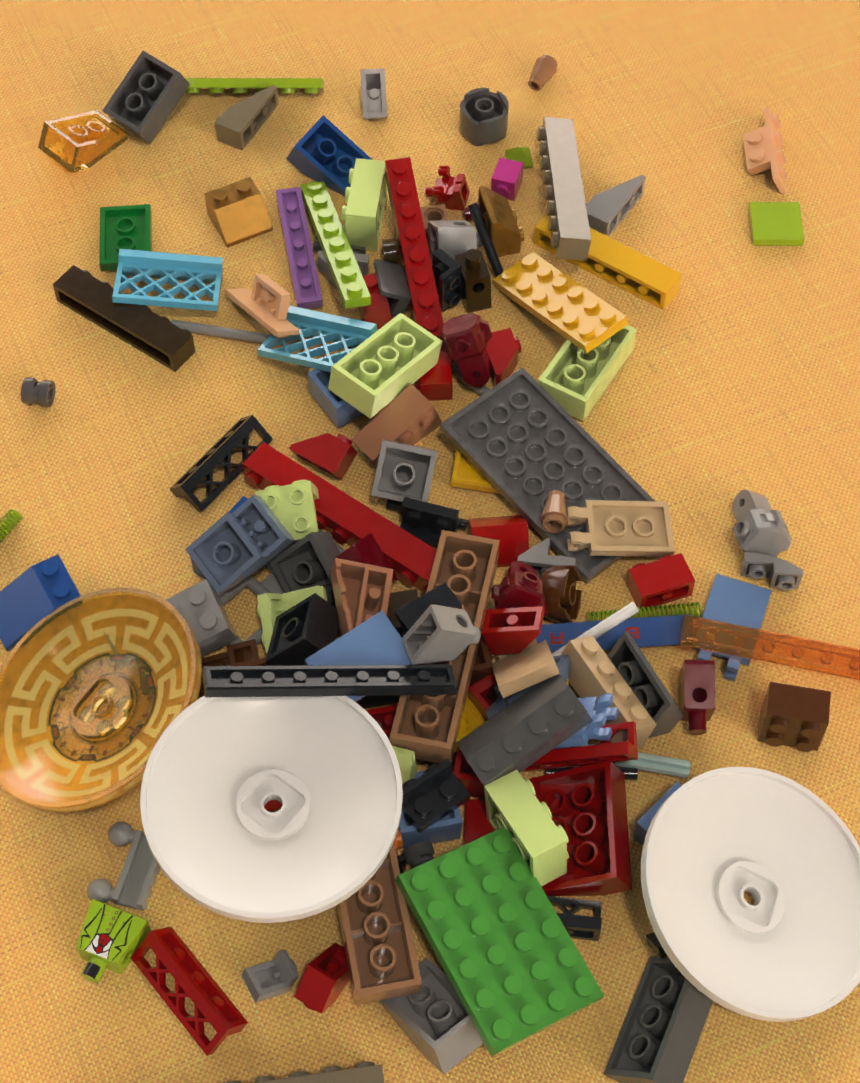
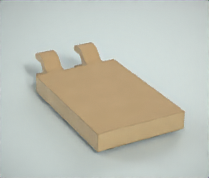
[566,500,675,557]
[492,638,560,698]

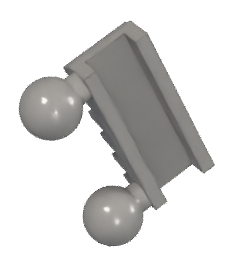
[87,822,160,911]

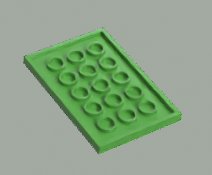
[395,827,604,1057]

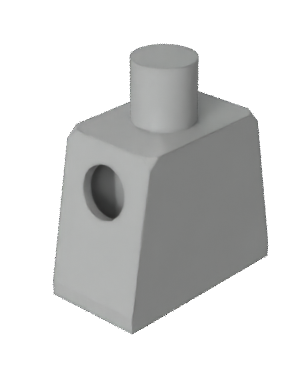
[427,220,483,263]
[401,605,481,665]

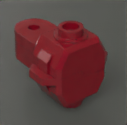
[437,312,492,387]
[491,561,548,617]

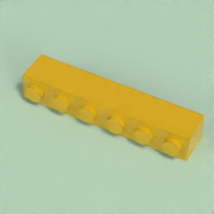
[534,214,682,310]

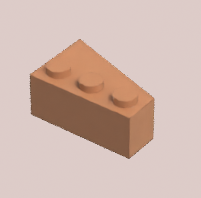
[351,384,442,468]
[330,558,393,636]

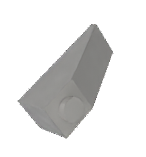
[586,175,646,236]

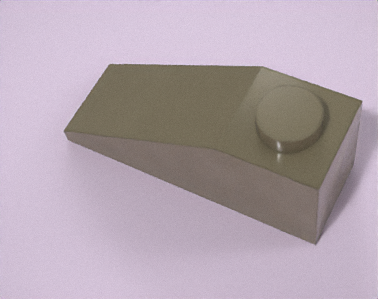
[215,85,279,150]

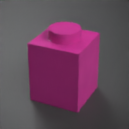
[491,158,524,201]

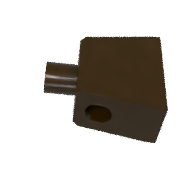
[455,249,492,313]

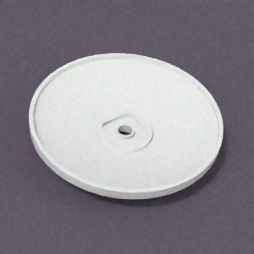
[140,696,403,923]
[641,767,860,1022]

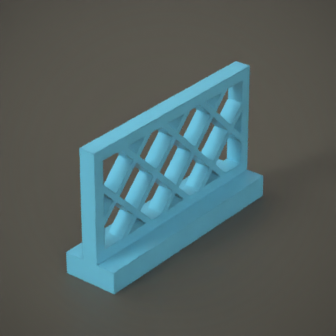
[112,249,223,311]
[257,306,378,372]

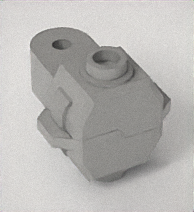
[733,489,792,557]

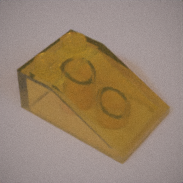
[38,110,130,173]

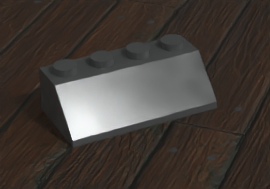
[457,674,593,786]
[604,956,713,1083]

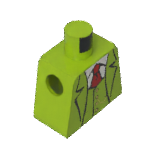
[76,899,151,983]

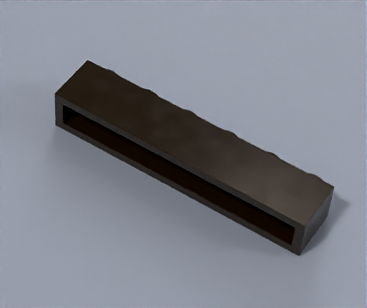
[53,265,196,372]

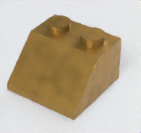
[204,177,273,248]
[478,186,524,257]

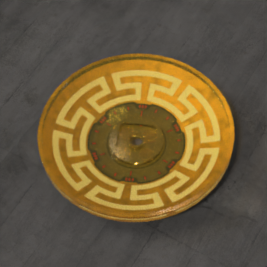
[0,588,202,812]

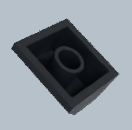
[265,593,339,666]

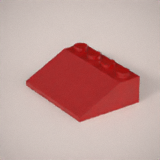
[529,760,632,896]

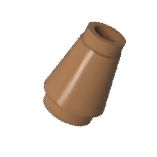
[528,55,558,91]
[540,490,568,533]

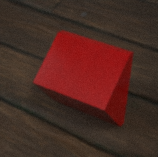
[468,515,529,567]

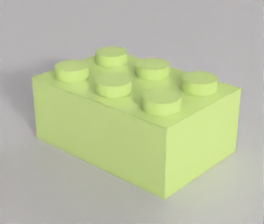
[341,158,387,252]
[484,769,569,886]

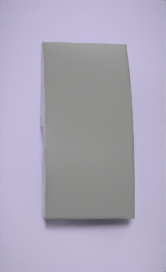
[741,552,803,590]

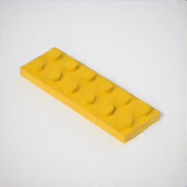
[493,252,629,353]

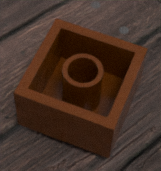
[757,682,831,752]

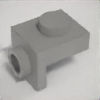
[241,949,299,1003]

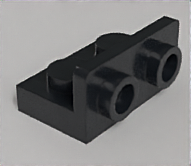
[432,248,462,312]
[400,497,459,548]
[402,759,471,833]

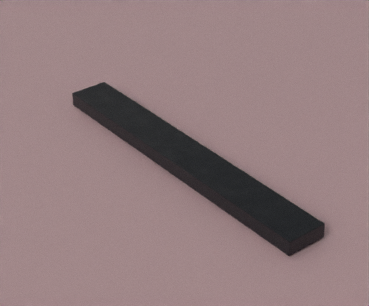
[203,664,457,697]

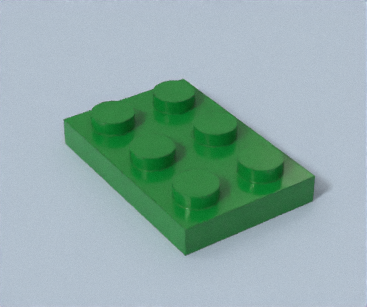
[99,204,152,271]

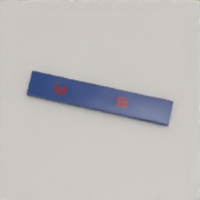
[525,614,693,653]

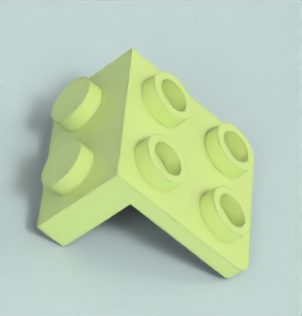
[255,480,319,542]
[257,586,328,653]

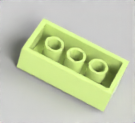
[328,313,443,419]
[538,325,637,422]

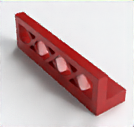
[522,721,638,772]
[131,927,248,1056]

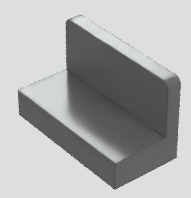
[373,259,411,317]

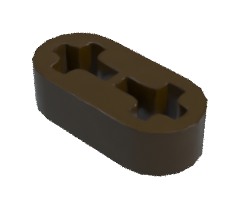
[382,239,397,264]

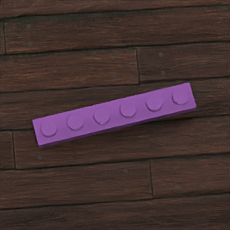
[276,187,323,309]

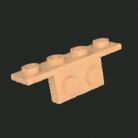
[743,107,788,194]
[224,274,300,338]

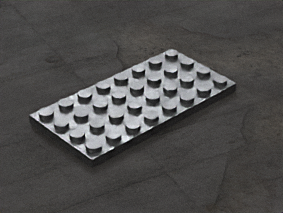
[440,367,655,584]

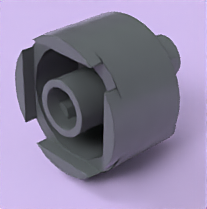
[460,88,509,146]

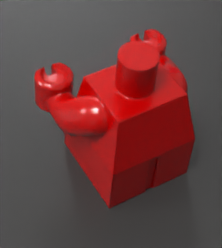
[425,166,470,210]

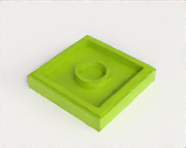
[748,202,805,246]

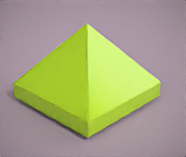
[505,147,533,169]

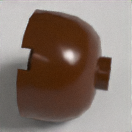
[539,565,582,623]

